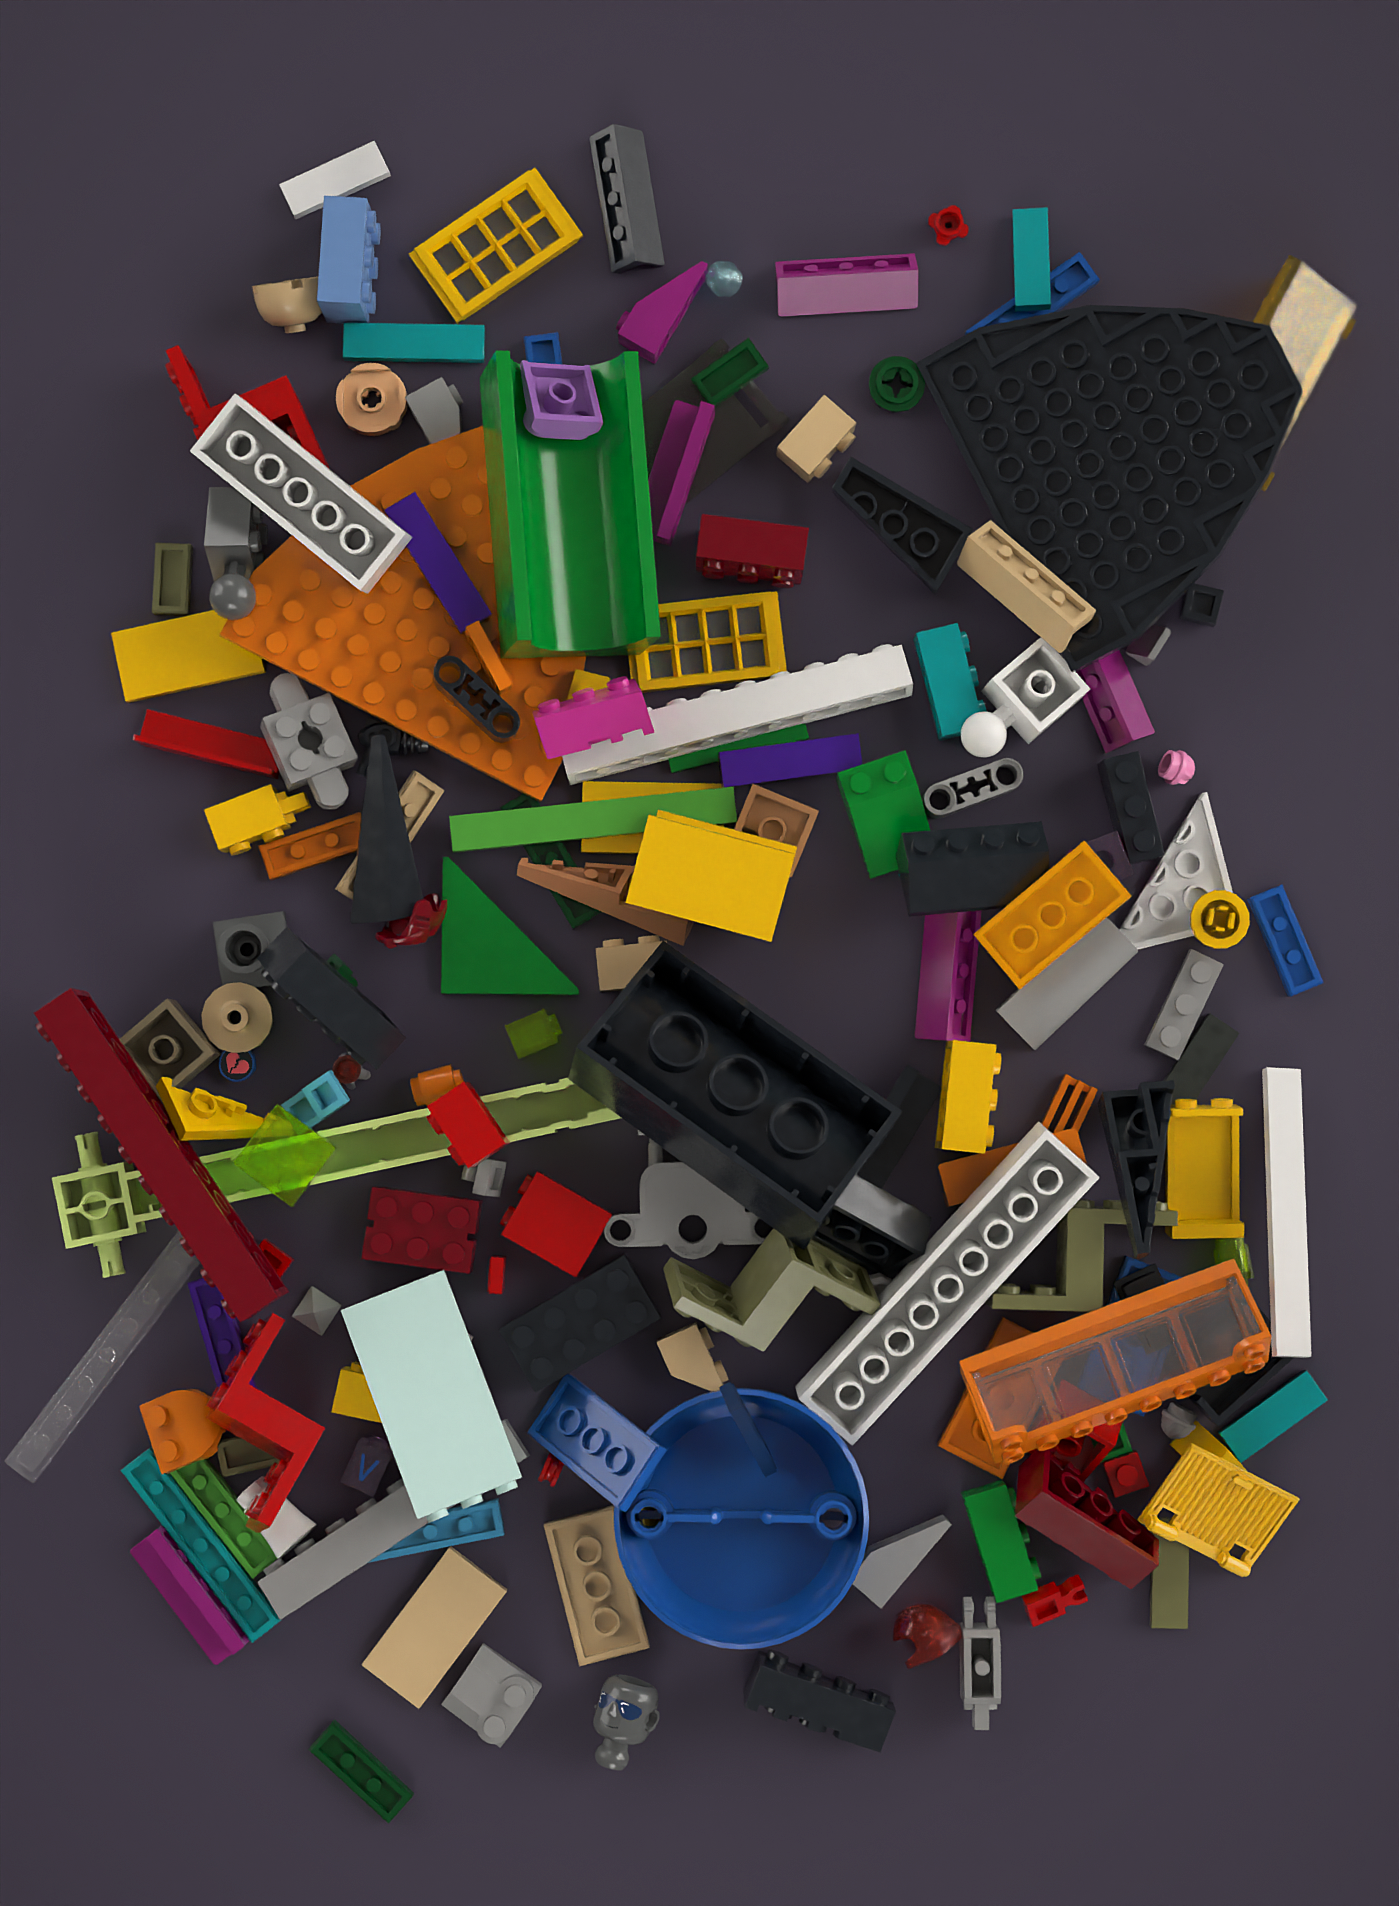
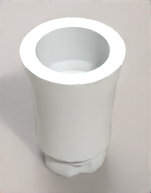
[236,1476,317,1560]

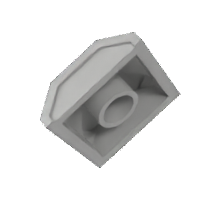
[441,1643,542,1748]

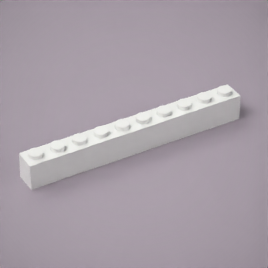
[562,644,913,785]

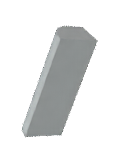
[996,918,1138,1050]

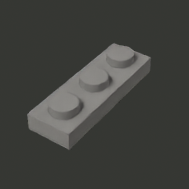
[1144,949,1224,1061]

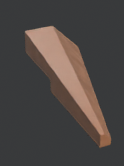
[517,858,694,946]

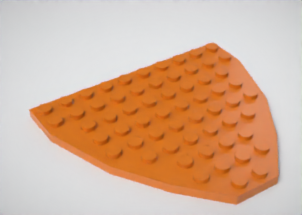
[220,426,586,802]

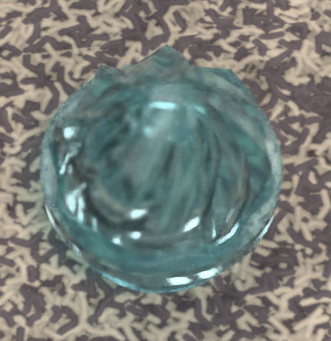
[706,261,742,297]

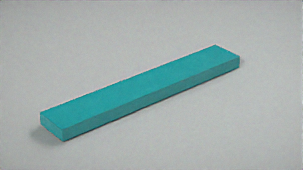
[120,1447,282,1643]

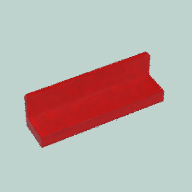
[133,709,279,780]

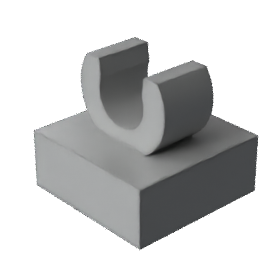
[461,1158,507,1197]

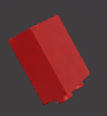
[499,1171,613,1277]

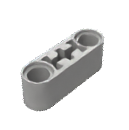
[922,758,1023,819]

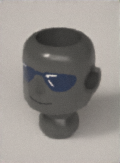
[593,1674,659,1771]

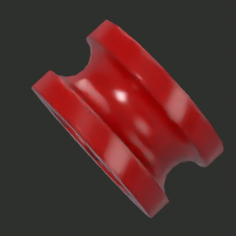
[537,1453,564,1488]

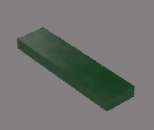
[500,793,602,930]

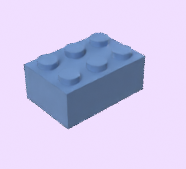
[317,196,381,324]

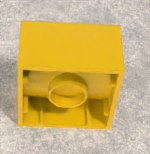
[625,809,797,942]

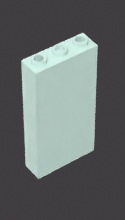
[341,1270,522,1523]

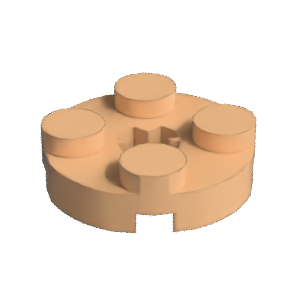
[336,363,408,436]

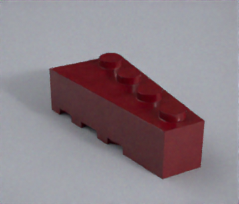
[1015,1448,1159,1589]

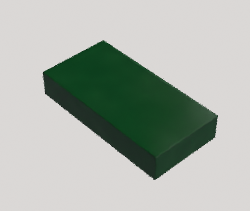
[691,337,769,407]

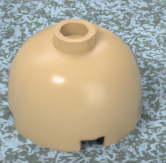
[252,277,322,333]

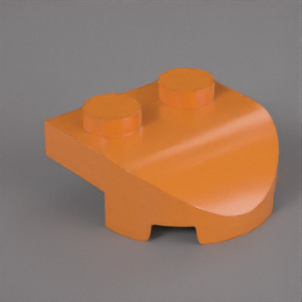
[139,1389,226,1475]

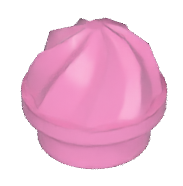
[1158,750,1195,785]

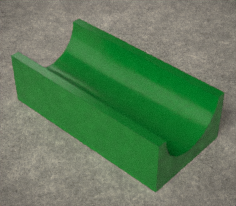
[480,351,661,658]

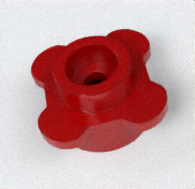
[928,205,969,246]

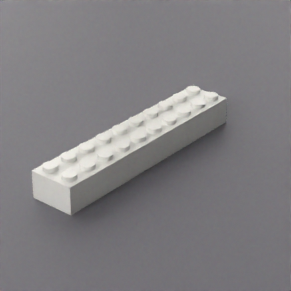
[795,1121,1100,1446]

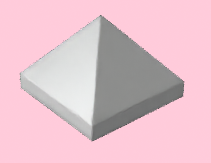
[292,1286,342,1336]

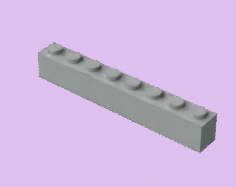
[258,1419,530,1620]

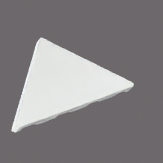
[1119,792,1233,950]

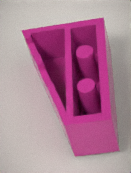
[532,676,655,759]

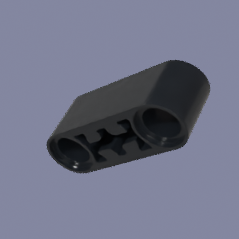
[433,656,520,743]

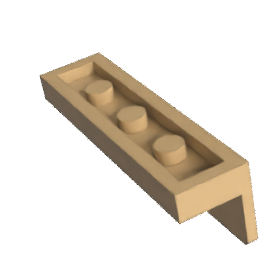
[957,520,1096,653]

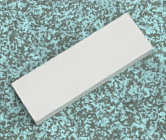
[279,141,391,219]

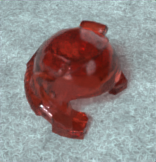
[892,1603,962,1669]

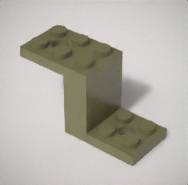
[985,1199,1178,1312]
[663,1228,881,1352]

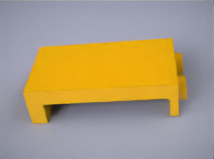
[1165,1098,1244,1239]

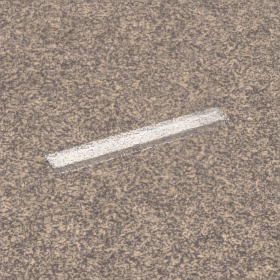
[4,1230,200,1483]

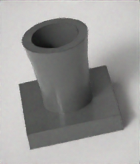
[213,911,287,988]

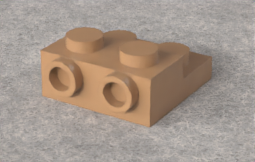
[734,784,819,877]

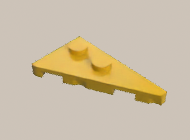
[156,1077,293,1141]

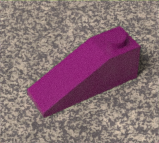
[616,261,708,364]

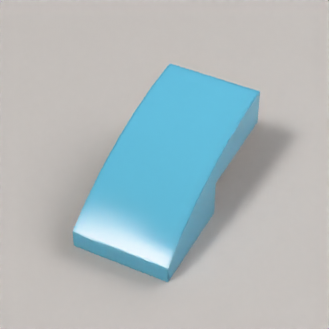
[280,1070,350,1136]

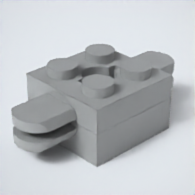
[260,673,358,810]

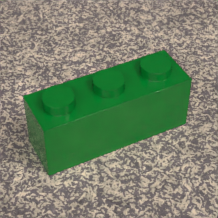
[961,1480,1041,1603]

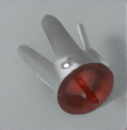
[333,1053,371,1090]

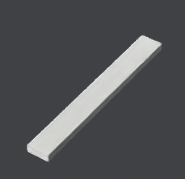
[1262,1067,1311,1358]

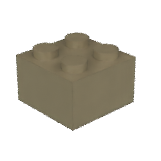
[120,998,221,1101]

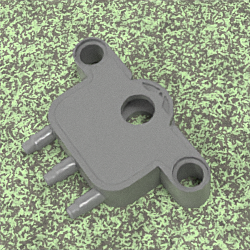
[604,1138,767,1259]

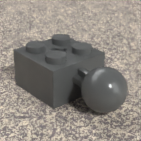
[204,487,268,620]

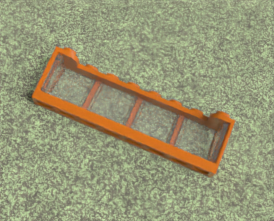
[959,1258,1272,1464]

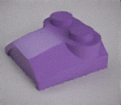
[520,360,603,440]

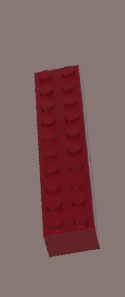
[34,988,289,1322]

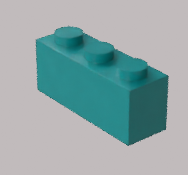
[913,623,987,741]

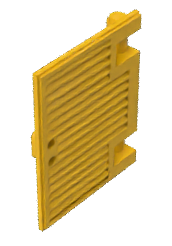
[1138,1443,1300,1577]

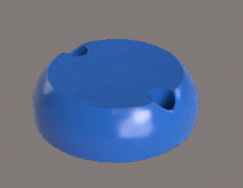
[614,1388,869,1649]

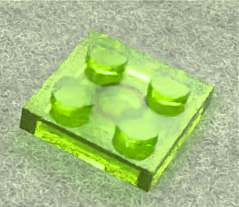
[233,1104,337,1207]

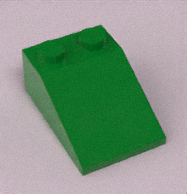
[836,750,930,879]

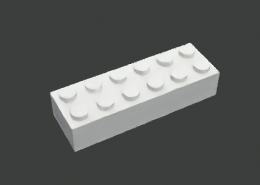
[190,394,413,594]

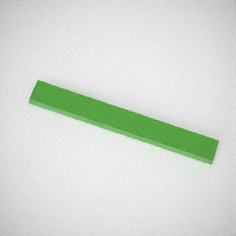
[449,787,737,853]

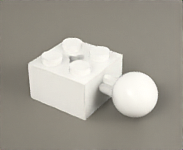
[961,637,1090,757]

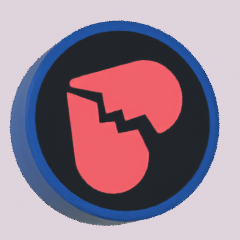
[219,1050,256,1082]

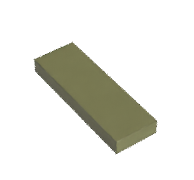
[1150,1517,1189,1629]

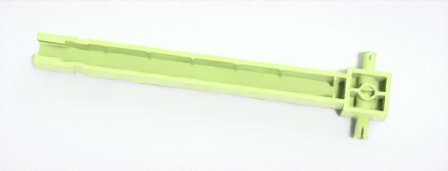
[52,1078,621,1278]

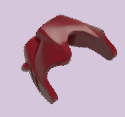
[375,893,447,949]

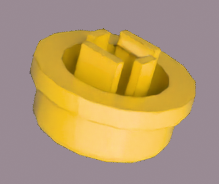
[1190,890,1250,949]

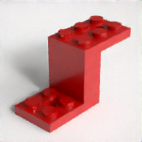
[165,345,330,469]
[206,1313,325,1533]

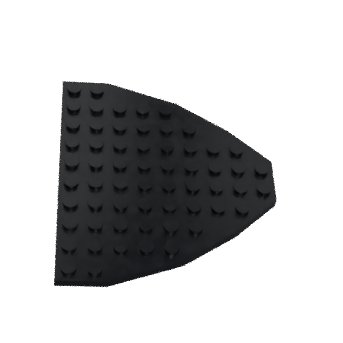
[916,305,1303,672]

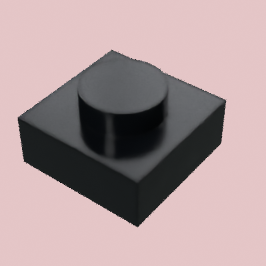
[1179,583,1224,627]

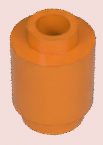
[410,1064,464,1107]

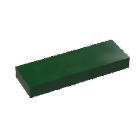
[308,1719,414,1824]

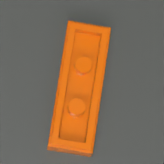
[259,812,361,880]

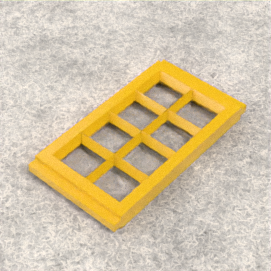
[409,168,583,324]
[628,591,787,693]

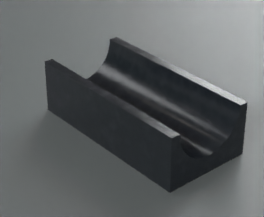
[568,941,902,1250]

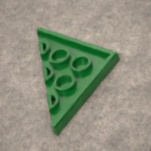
[441,857,579,995]

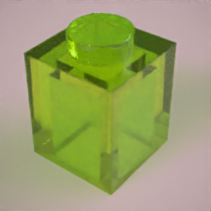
[505,1009,563,1059]

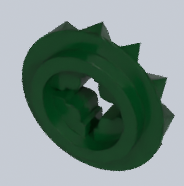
[868,356,925,413]

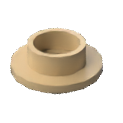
[201,982,273,1053]

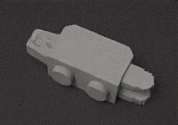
[959,1597,1001,1730]

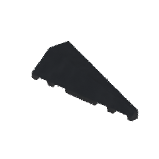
[1098,1080,1175,1259]

